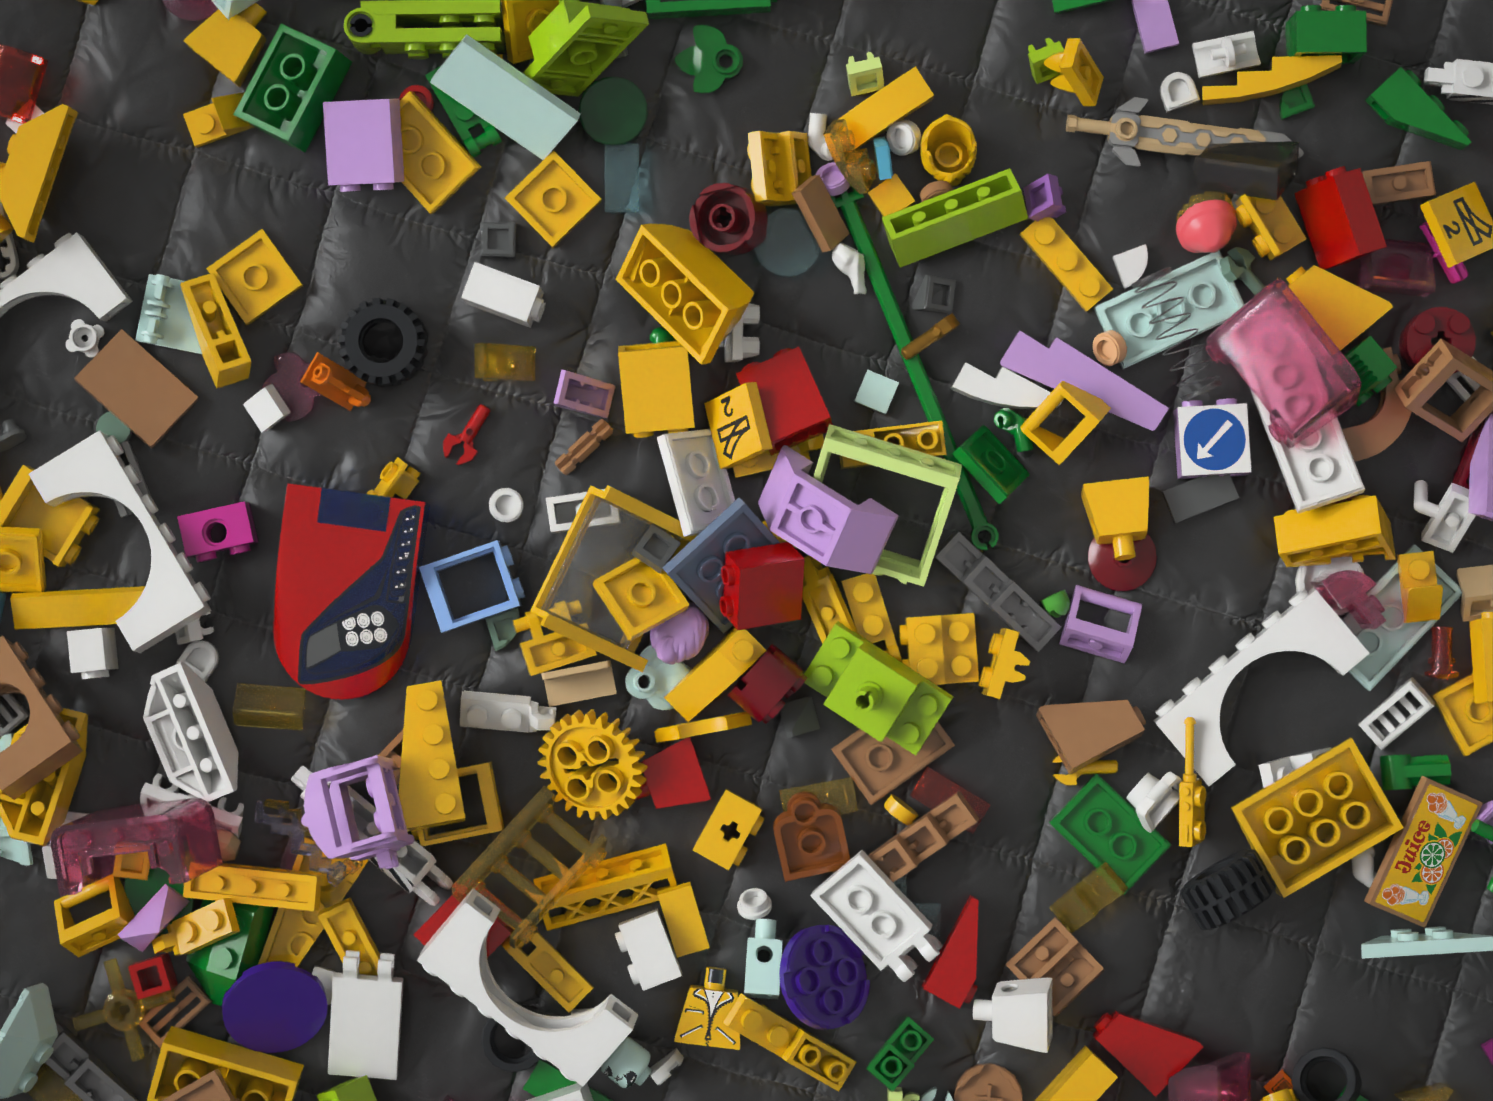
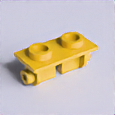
[358,457,421,529]

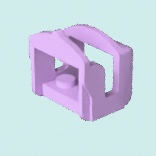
[301,755,415,870]

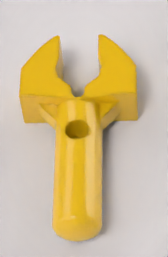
[1052,755,1118,785]

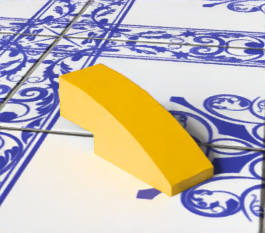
[827,66,934,156]

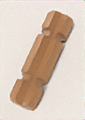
[555,419,613,475]

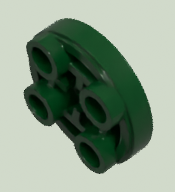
[579,76,648,146]

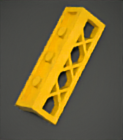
[533,843,677,931]
[183,860,331,911]

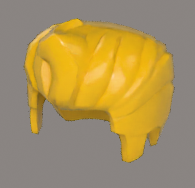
[920,114,977,186]

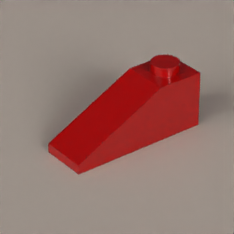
[921,895,979,1009]

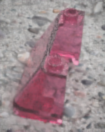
[1206,278,1361,449]

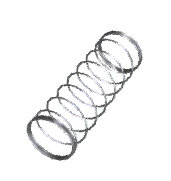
[1131,267,1223,401]

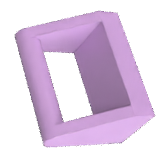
[1059,585,1142,664]

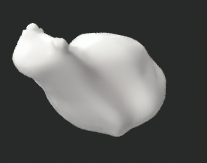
[832,243,867,295]

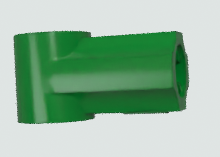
[1380,754,1451,790]

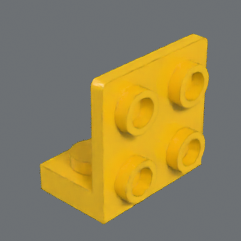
[1235,180,1307,261]

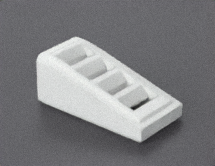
[1358,677,1435,750]

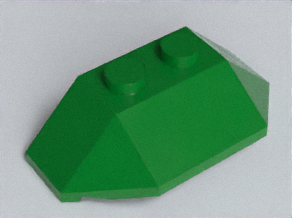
[186,900,275,1006]

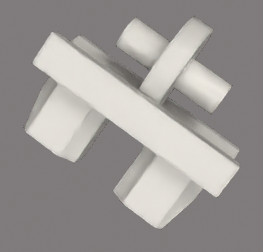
[1192,31,1261,78]
[719,303,760,363]

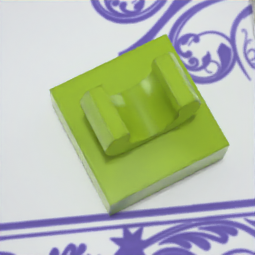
[1028,38,1064,84]

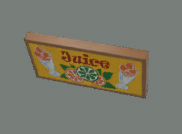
[1364,776,1483,928]

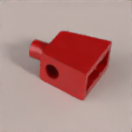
[634,737,711,809]

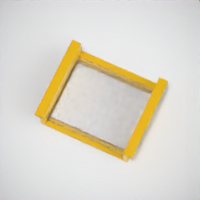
[530,485,697,672]

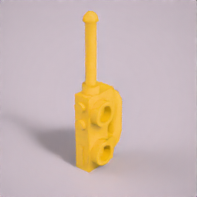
[1179,717,1206,847]

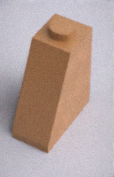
[1036,700,1146,775]

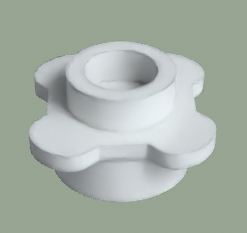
[66,319,105,358]

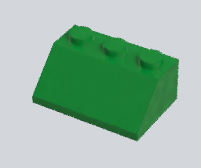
[233,24,352,153]

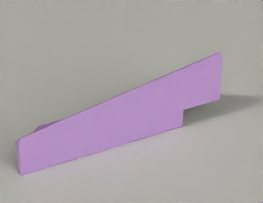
[1000,331,1169,431]

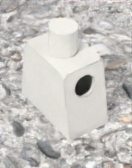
[973,977,1053,1053]

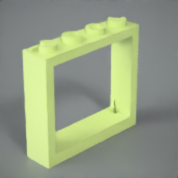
[794,424,962,587]

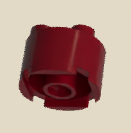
[689,183,768,255]
[1399,307,1476,375]
[727,643,808,724]

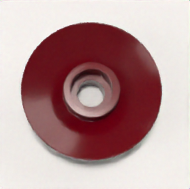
[1088,534,1157,591]

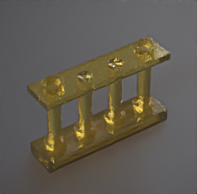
[452,786,607,949]

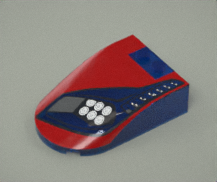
[273,483,430,700]

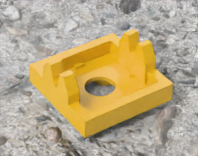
[978,628,1030,699]

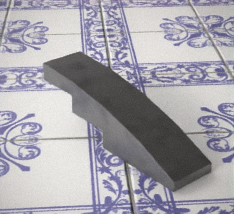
[934,530,1061,652]
[45,1018,139,1101]

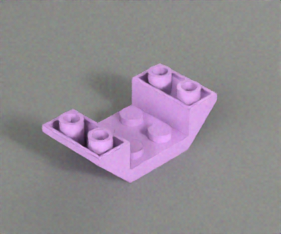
[758,445,899,574]

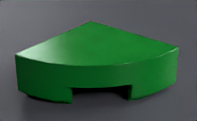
[1279,84,1315,120]

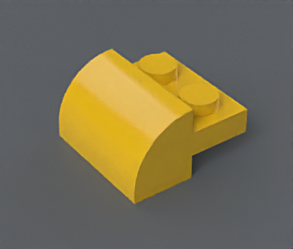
[747,131,812,206]

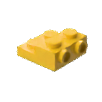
[899,613,979,685]

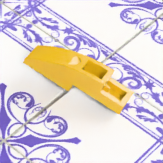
[723,993,857,1092]

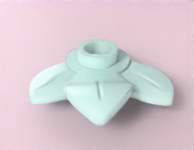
[625,645,692,710]

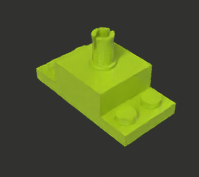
[523,0,649,97]
[804,621,954,756]

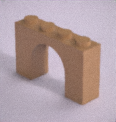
[0,635,83,800]

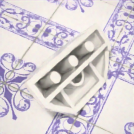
[143,662,239,803]

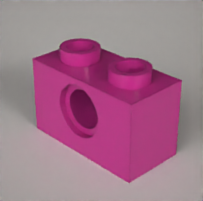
[177,501,258,563]

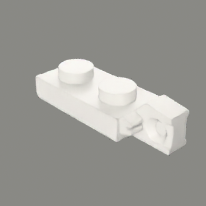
[460,691,556,733]

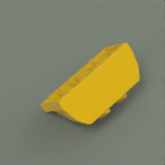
[615,223,754,365]

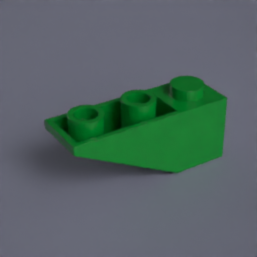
[1365,67,1472,150]

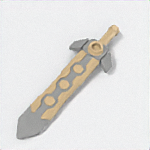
[1066,97,1304,168]

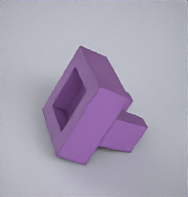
[1023,174,1066,221]

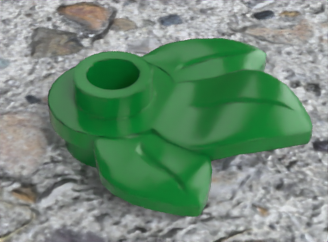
[675,25,743,94]

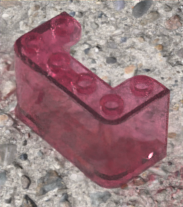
[50,798,223,896]

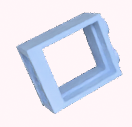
[419,540,525,633]

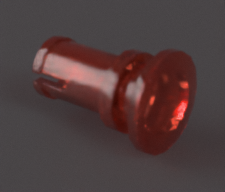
[1424,627,1460,680]

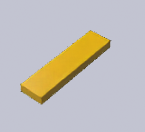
[10,586,145,630]

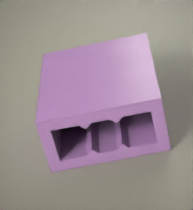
[323,99,404,192]

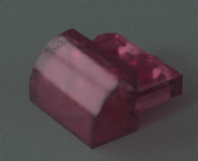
[1310,570,1386,629]

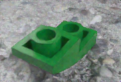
[866,1016,934,1092]

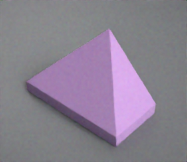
[118,884,190,952]

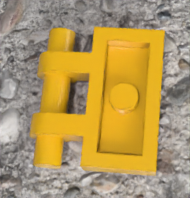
[512,599,597,676]

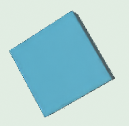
[873,136,893,180]

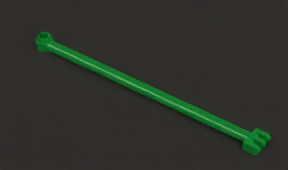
[831,176,999,550]

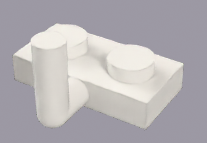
[1414,480,1476,553]

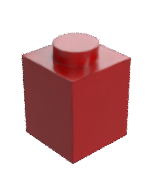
[128,953,178,1000]

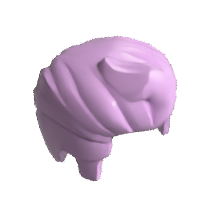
[650,602,709,665]

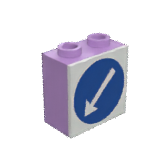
[1173,398,1251,479]

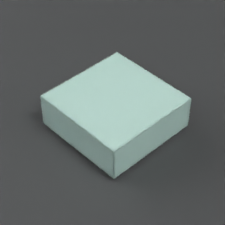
[854,369,899,415]

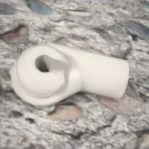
[808,113,841,161]
[1352,847,1377,889]

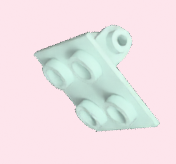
[135,274,202,354]

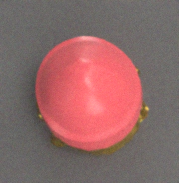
[1175,191,1238,253]

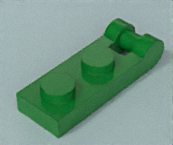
[425,66,503,158]

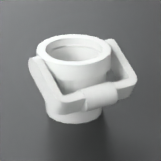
[1126,772,1182,833]

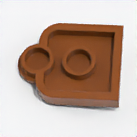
[773,792,850,882]

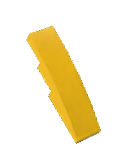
[1202,55,1342,105]

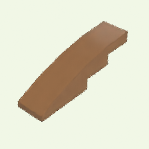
[868,791,980,882]

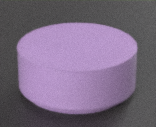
[816,162,851,196]

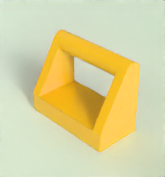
[1020,381,1111,465]
[54,874,135,957]

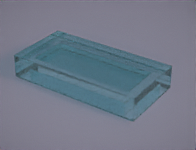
[605,143,640,213]

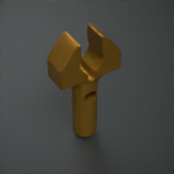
[901,313,960,360]

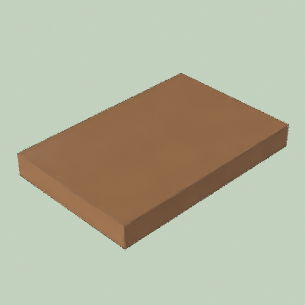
[74,329,199,449]
[831,722,955,805]

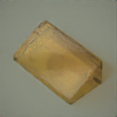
[232,683,306,730]

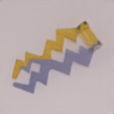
[255,799,363,887]

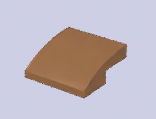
[1005,917,1105,1018]

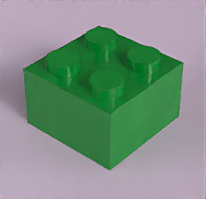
[1286,5,1367,64]

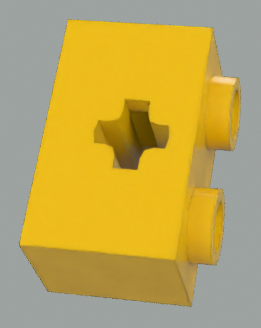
[693,788,765,870]

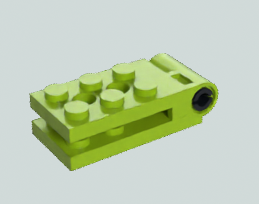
[344,0,505,59]

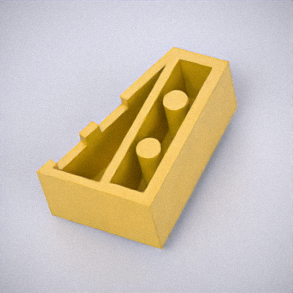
[1274,495,1396,567]

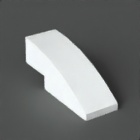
[951,363,1064,409]

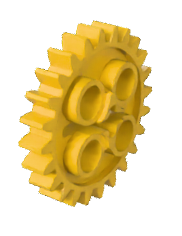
[537,709,648,820]

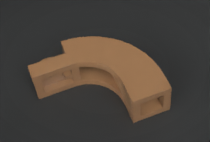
[1342,347,1412,462]

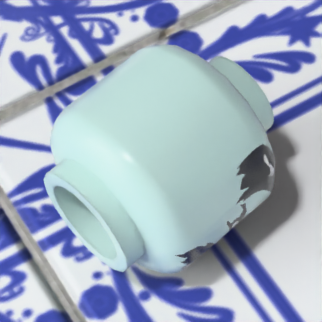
[601,1037,652,1088]

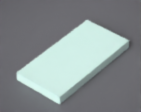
[430,34,581,160]
[1094,251,1248,370]
[1341,544,1462,691]

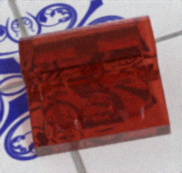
[0,44,48,125]

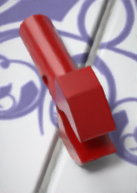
[443,404,491,466]

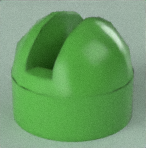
[1040,589,1071,618]

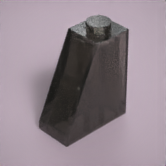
[1193,141,1299,200]

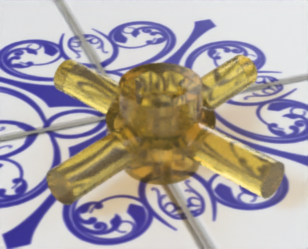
[73,958,176,1062]

